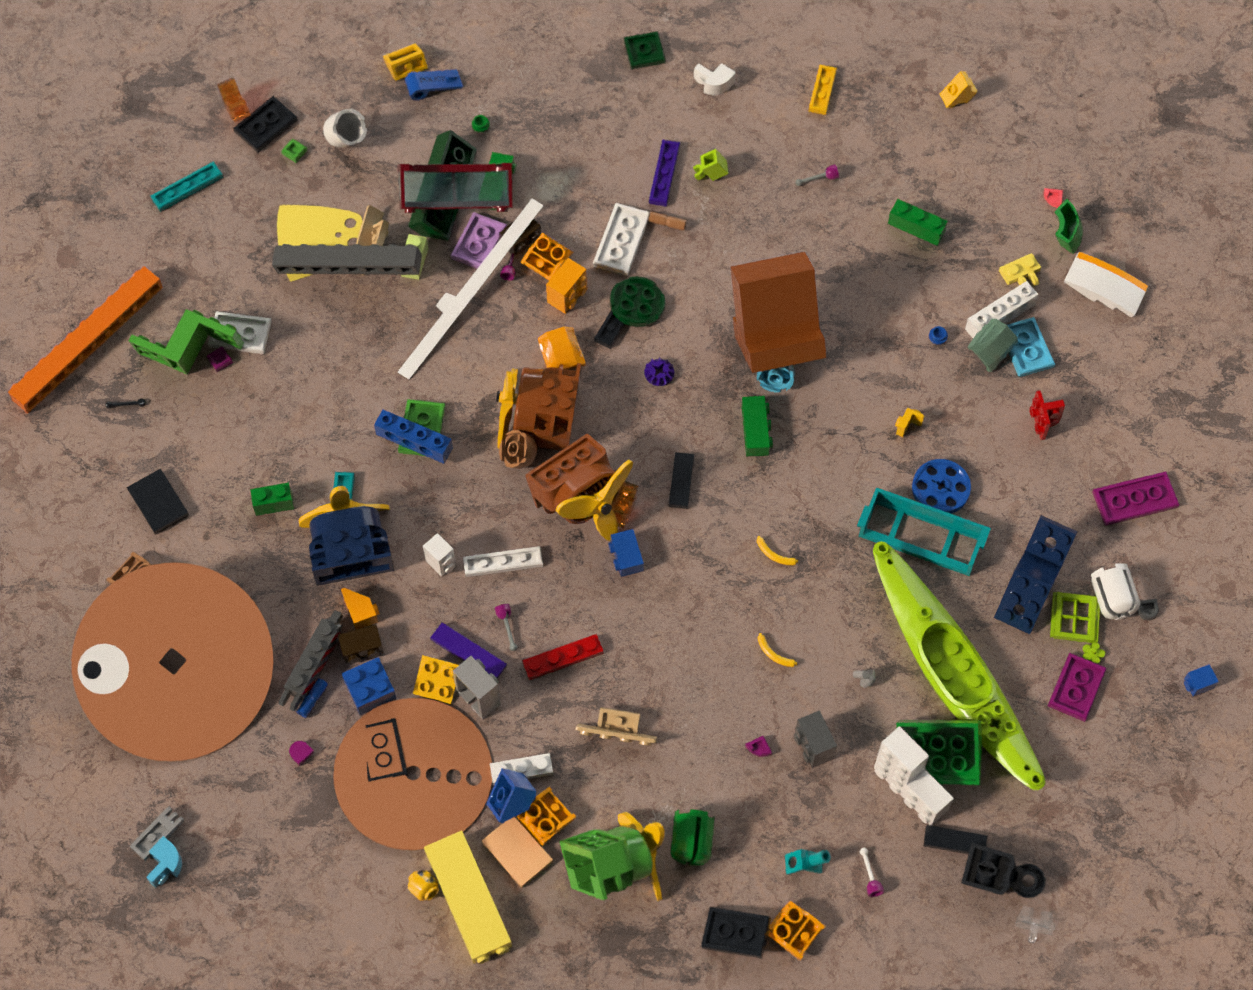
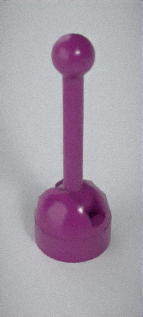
[500,253,515,281]

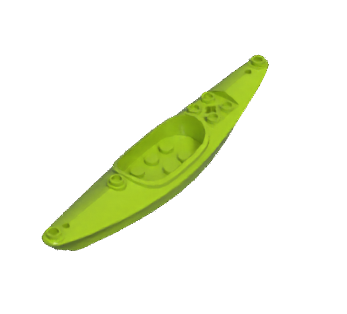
[873,541,1046,790]

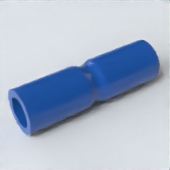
[296,678,328,718]

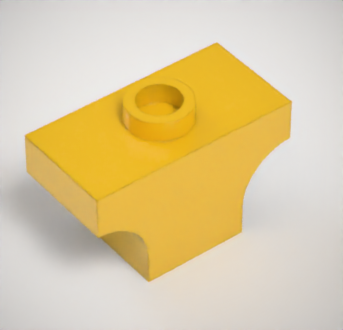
[940,71,978,108]

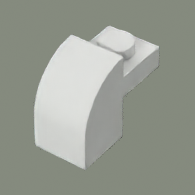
[694,63,736,95]

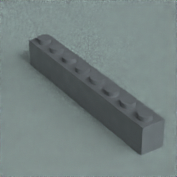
[272,244,422,275]

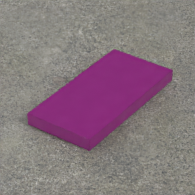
[1092,471,1179,526]

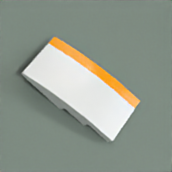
[1064,252,1148,317]

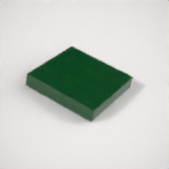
[623,31,666,70]

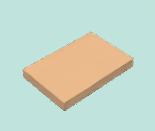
[481,817,553,888]

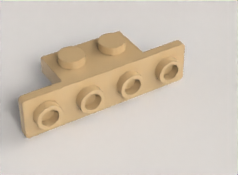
[356,205,389,275]
[576,707,657,746]

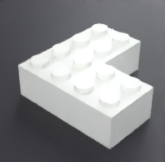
[874,726,954,826]

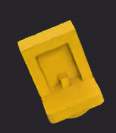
[895,407,925,437]

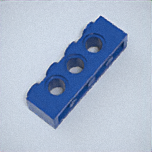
[374,409,453,464]

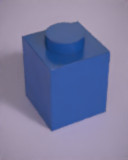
[1184,664,1219,697]

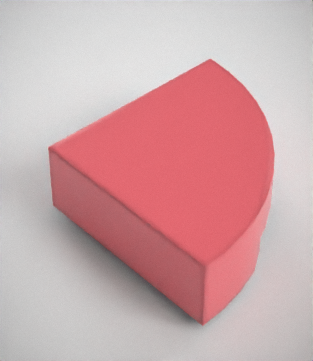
[1044,188,1063,208]

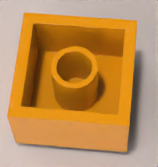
[546,258,588,314]

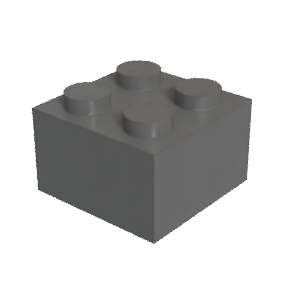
[794,710,837,768]

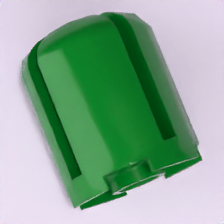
[670,809,715,866]

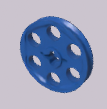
[912,459,971,514]

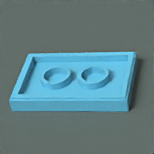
[1007,317,1055,377]

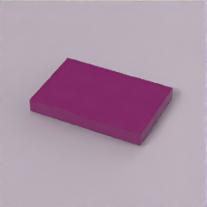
[1047,652,1107,722]

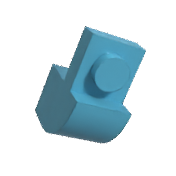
[146,836,182,888]

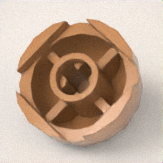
[499,430,537,469]

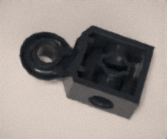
[961,843,1046,898]

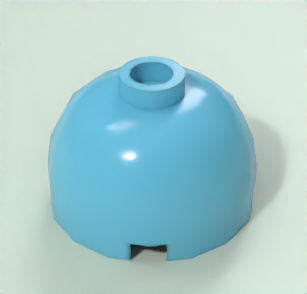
[756,365,795,393]

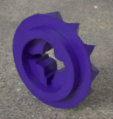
[644,357,675,386]

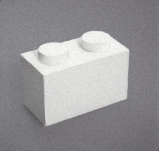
[423,533,456,577]

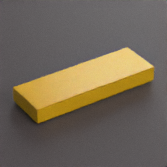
[808,65,837,115]

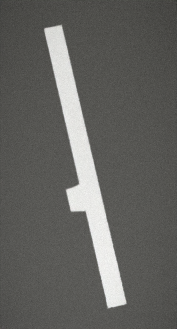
[398,199,544,379]

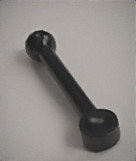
[105,398,145,408]

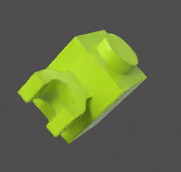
[693,149,729,181]

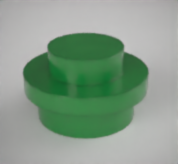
[472,115,490,132]

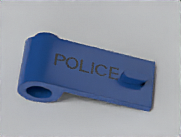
[405,69,463,101]

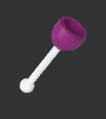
[860,848,884,897]

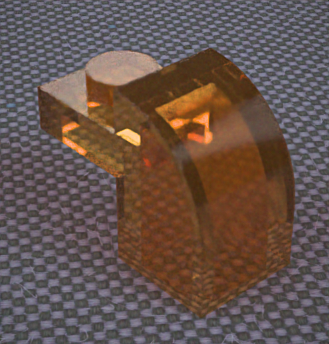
[216,77,251,122]
[611,481,639,528]

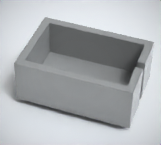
[453,656,501,719]

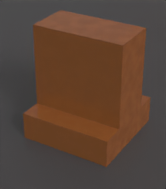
[730,252,826,373]

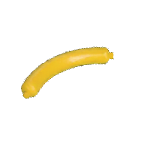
[756,536,798,566]
[757,633,797,667]

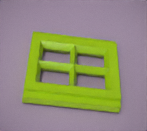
[1050,592,1100,643]

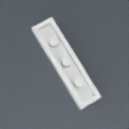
[463,546,543,577]

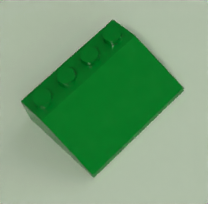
[896,720,982,785]

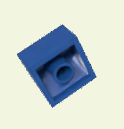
[486,768,537,823]

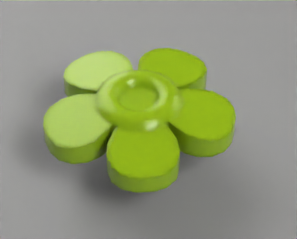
[1082,642,1105,664]

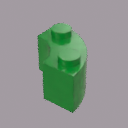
[1054,199,1083,254]

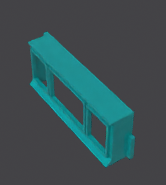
[857,487,991,576]

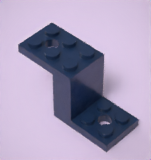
[994,515,1078,634]

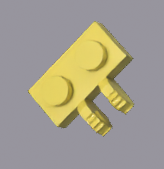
[999,253,1041,286]

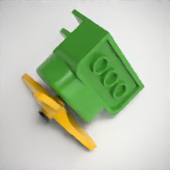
[559,812,665,901]

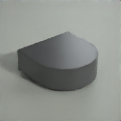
[1137,599,1159,621]

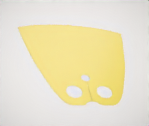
[277,205,362,282]

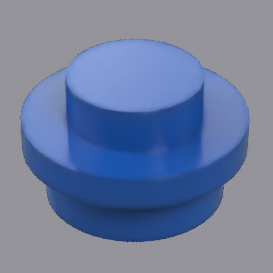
[929,326,948,345]

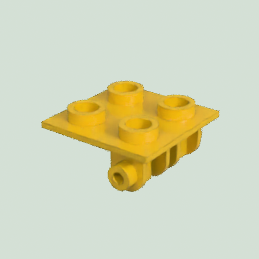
[413,655,459,704]

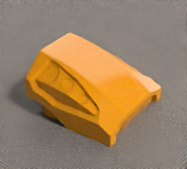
[521,232,574,280]
[538,326,586,370]
[517,787,576,846]
[768,901,825,960]

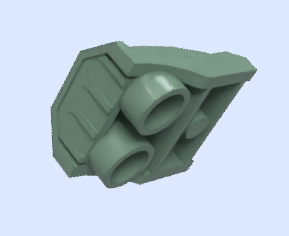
[967,319,1018,372]

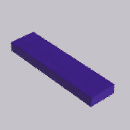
[649,140,680,207]
[430,623,507,679]

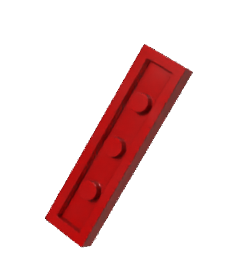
[522,634,604,680]

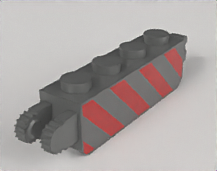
[279,610,343,711]

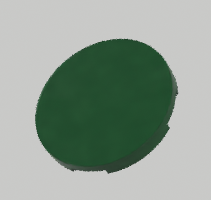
[609,276,666,327]

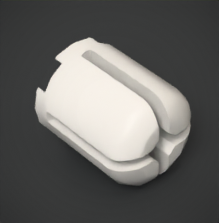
[1091,563,1140,620]

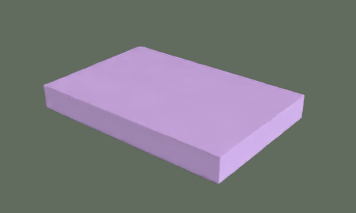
[451,212,507,269]

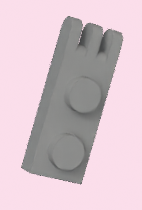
[130,806,184,861]

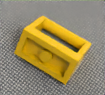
[383,43,428,81]

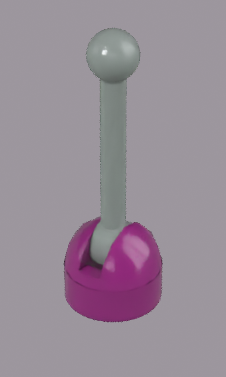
[795,164,839,186]
[494,604,517,651]

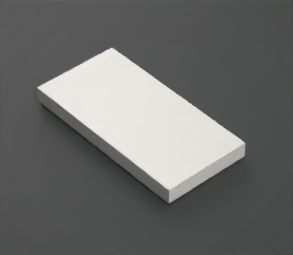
[593,203,650,276]

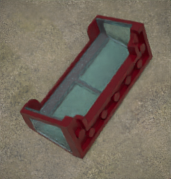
[397,163,513,213]

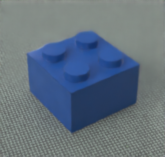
[342,657,397,715]

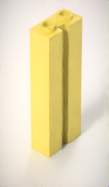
[424,831,512,964]

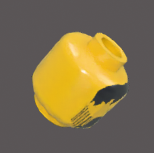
[408,870,439,901]

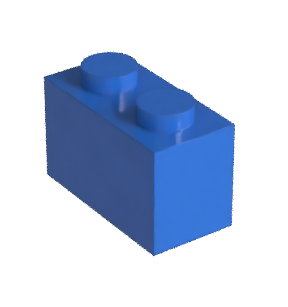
[608,529,644,577]

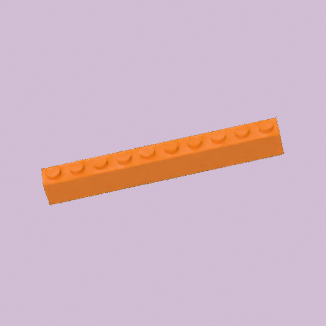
[8,266,163,413]

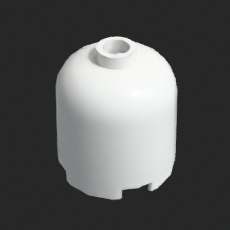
[323,109,367,147]

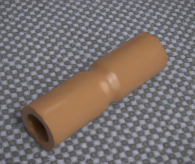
[648,211,687,231]

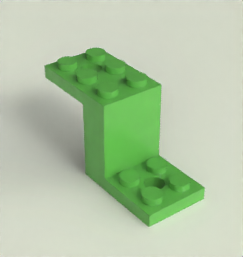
[128,309,244,375]

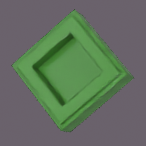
[281,138,307,163]

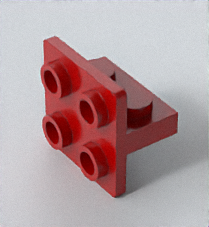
[1029,390,1065,440]

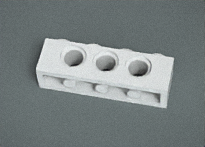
[965,281,1038,338]

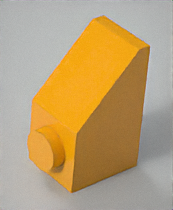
[341,588,380,630]

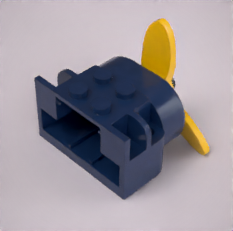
[298,486,394,586]

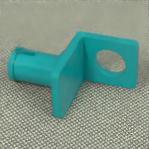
[785,849,831,875]

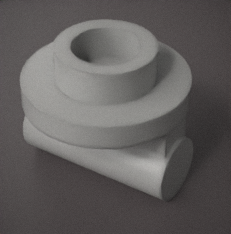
[853,669,876,688]

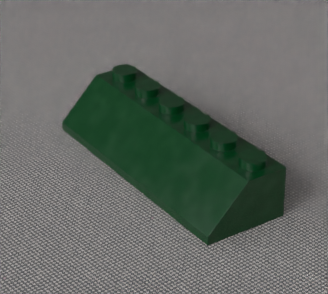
[408,130,477,241]

